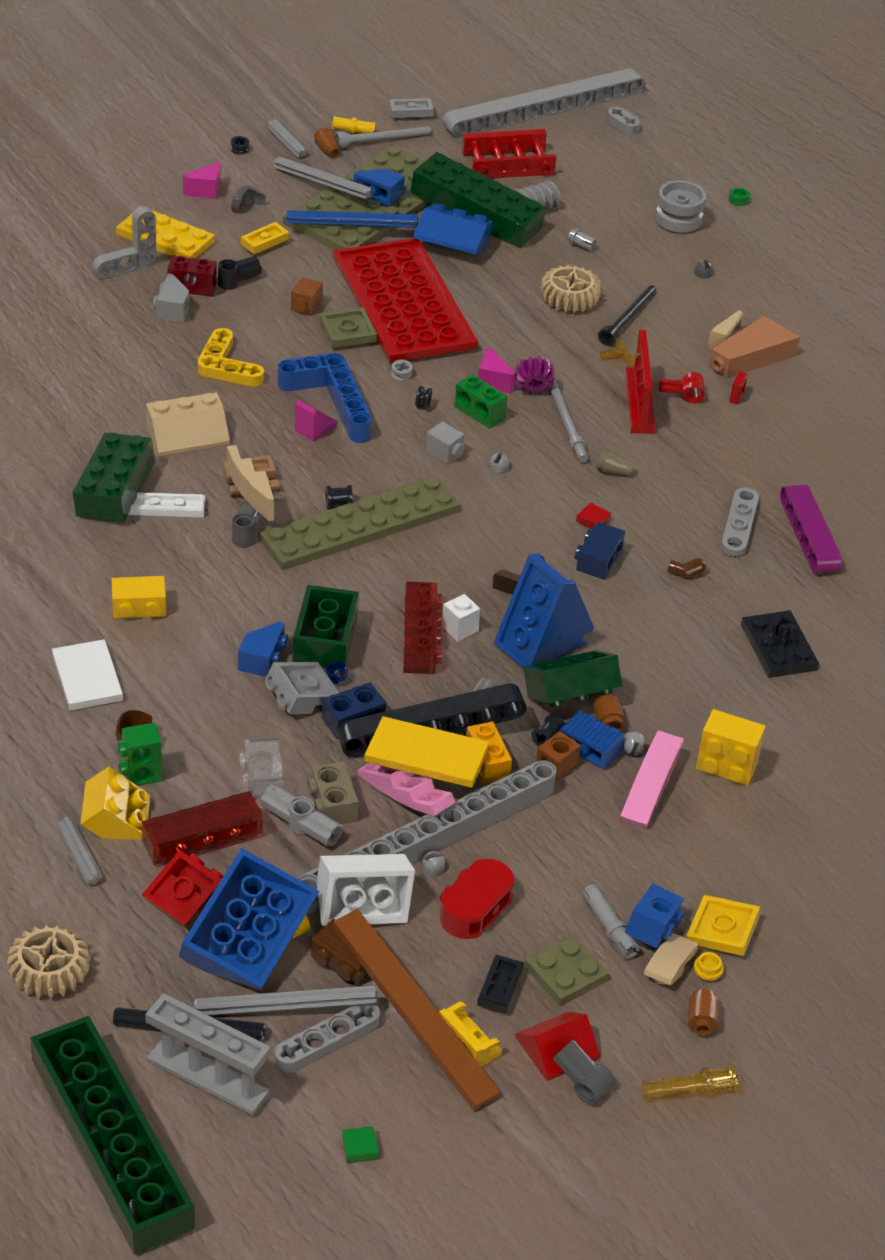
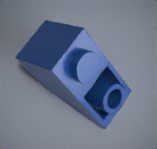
[238,622,288,677]

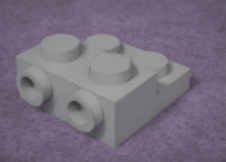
[265,662,339,715]

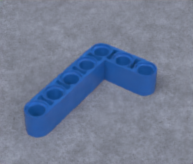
[277,353,371,443]

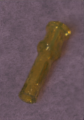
[642,1064,739,1101]

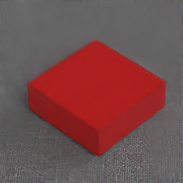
[729,371,748,405]
[576,502,611,529]

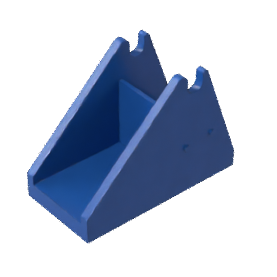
[494,553,594,668]

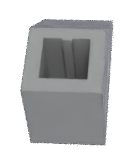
[153,273,189,323]

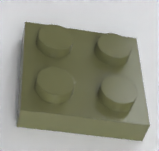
[319,307,377,348]
[524,934,609,1006]

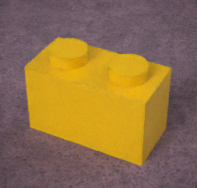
[111,576,166,619]

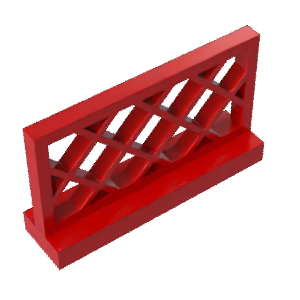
[625,330,656,434]

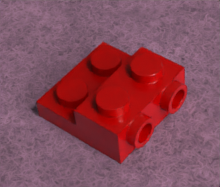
[142,850,224,930]

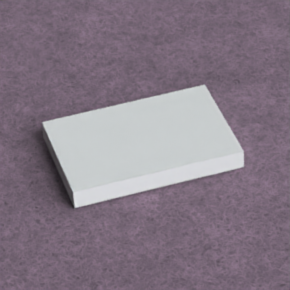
[52,639,123,711]

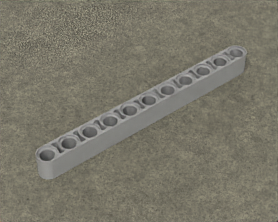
[442,68,646,137]
[297,761,556,913]

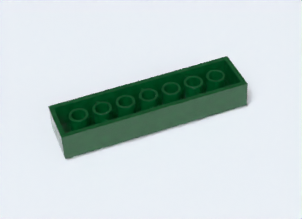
[30,1015,195,1254]

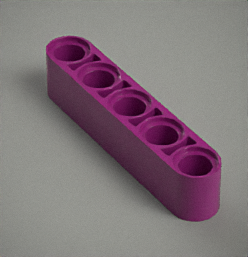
[780,484,842,574]

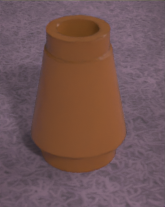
[314,127,340,158]

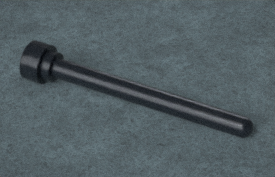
[598,285,656,346]

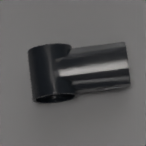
[217,256,262,290]

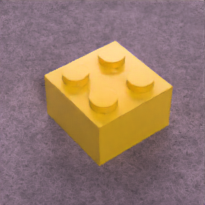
[696,709,766,786]

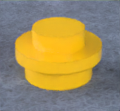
[694,952,724,981]

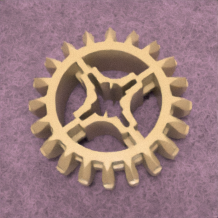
[540,264,601,314]
[7,923,90,999]

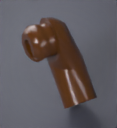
[668,558,706,579]

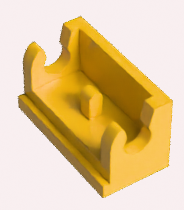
[439,1001,502,1067]

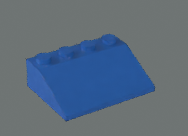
[179,848,319,990]

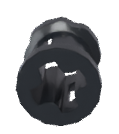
[325,485,353,508]
[531,714,565,747]

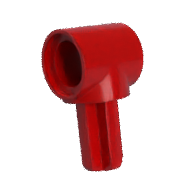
[659,372,705,403]

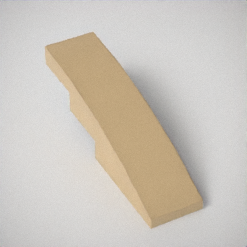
[227,445,274,521]

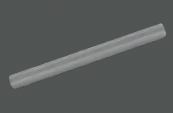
[274,156,372,200]
[194,985,377,1016]

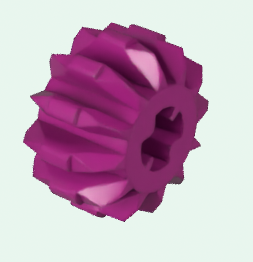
[515,355,555,394]

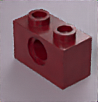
[167,256,217,297]

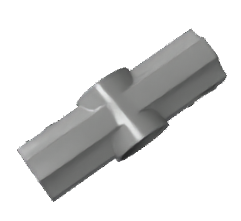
[260,784,343,847]

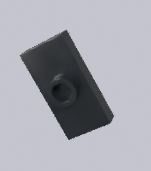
[477,954,524,1014]

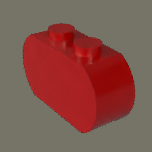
[440,859,514,939]

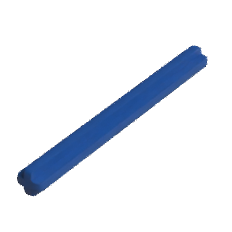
[286,210,418,228]

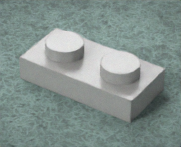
[389,98,434,119]

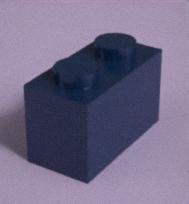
[574,522,625,580]

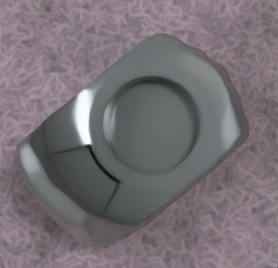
[231,186,266,213]

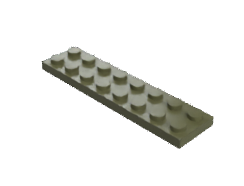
[259,476,461,571]

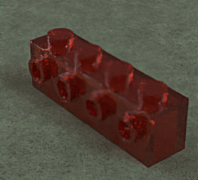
[403,581,442,674]
[141,791,263,865]

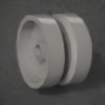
[656,180,706,233]

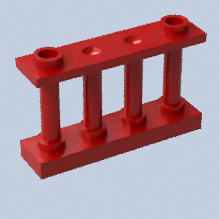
[462,129,557,179]

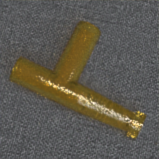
[600,338,635,367]

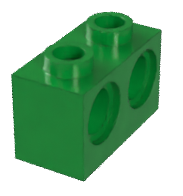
[454,374,508,429]
[118,723,162,786]

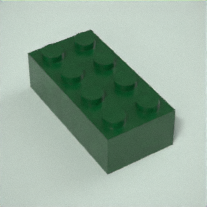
[72,433,155,522]

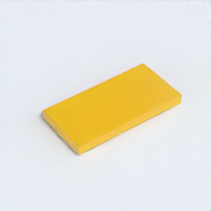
[364,716,489,788]

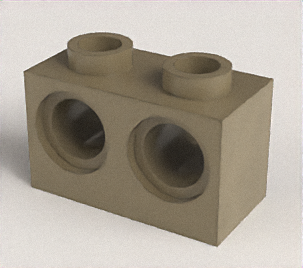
[307,762,358,824]

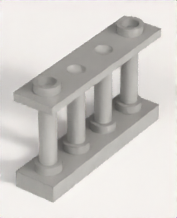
[145,993,271,1115]

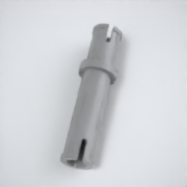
[582,884,640,959]

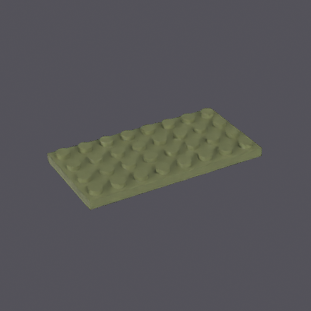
[283,145,430,250]

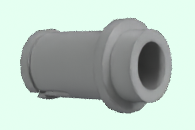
[567,228,597,252]

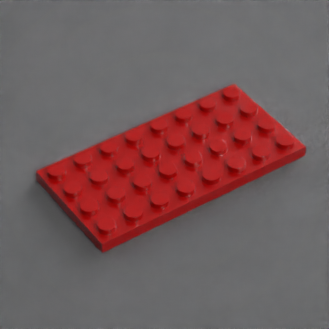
[333,238,478,363]

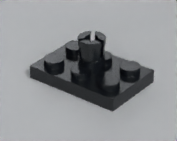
[741,610,819,678]

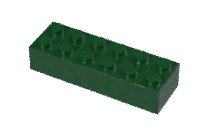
[410,152,547,248]

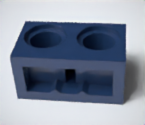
[322,682,386,739]

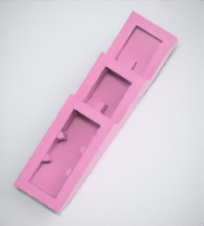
[620,730,684,829]
[357,763,455,816]

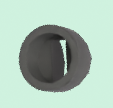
[694,259,713,279]

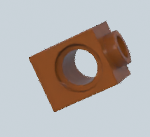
[536,731,581,781]

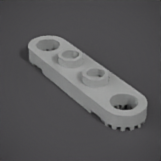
[721,487,759,558]

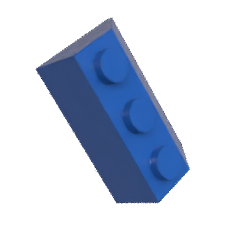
[413,203,493,254]

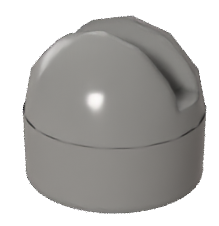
[489,452,509,474]
[623,732,645,755]
[422,851,445,877]

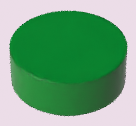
[728,188,750,206]

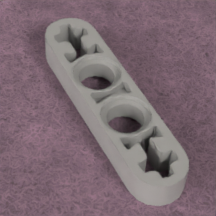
[275,1004,380,1073]

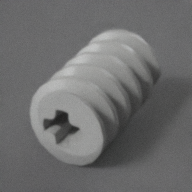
[514,181,560,209]

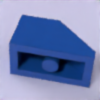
[354,169,405,206]

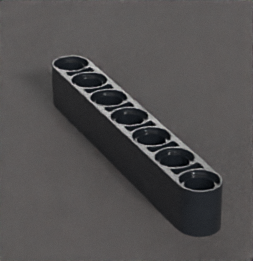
[336,683,527,757]

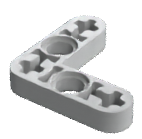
[92,206,157,279]

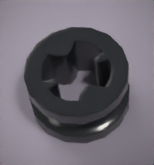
[230,136,250,155]
[415,386,433,409]

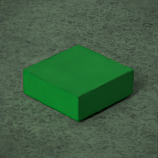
[342,1126,379,1163]

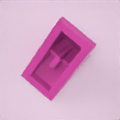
[183,162,221,199]
[478,348,516,393]
[295,400,337,441]

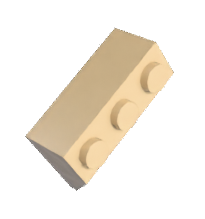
[146,392,230,456]

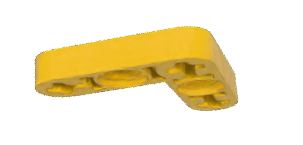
[198,328,264,386]

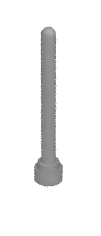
[335,126,432,149]

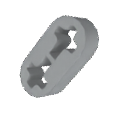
[607,107,640,135]

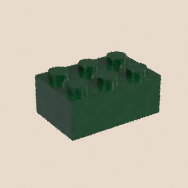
[292,585,359,669]
[523,650,622,706]

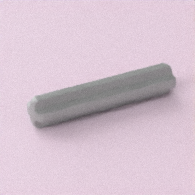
[268,119,307,158]
[57,817,102,886]

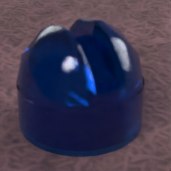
[325,661,348,684]

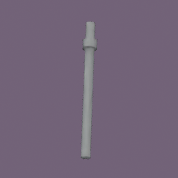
[549,379,589,463]

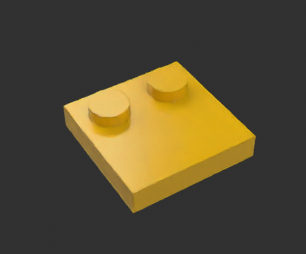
[687,895,760,956]

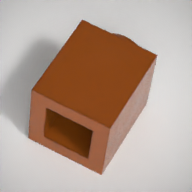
[291,277,323,316]

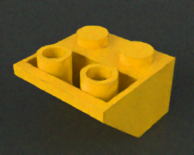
[80,766,150,840]

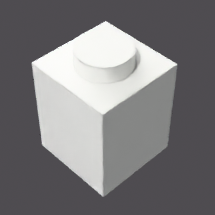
[442,594,480,642]

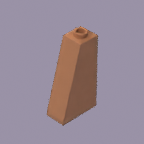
[709,316,800,378]

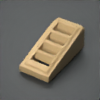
[708,310,743,350]

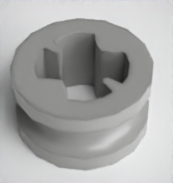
[391,360,413,381]

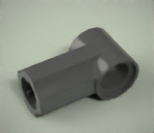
[232,501,263,547]
[553,1040,615,1105]

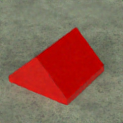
[515,1011,600,1081]

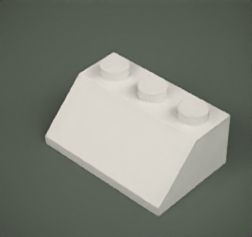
[317,854,415,926]

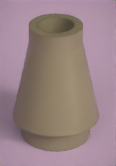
[596,449,634,476]

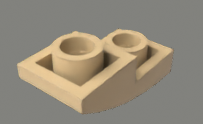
[644,933,699,985]

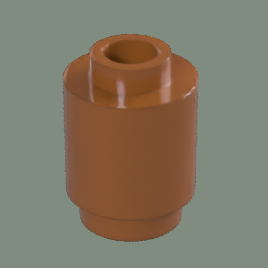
[593,694,625,732]
[688,989,719,1035]

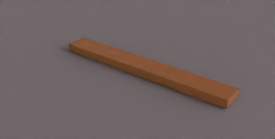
[332,909,500,1111]

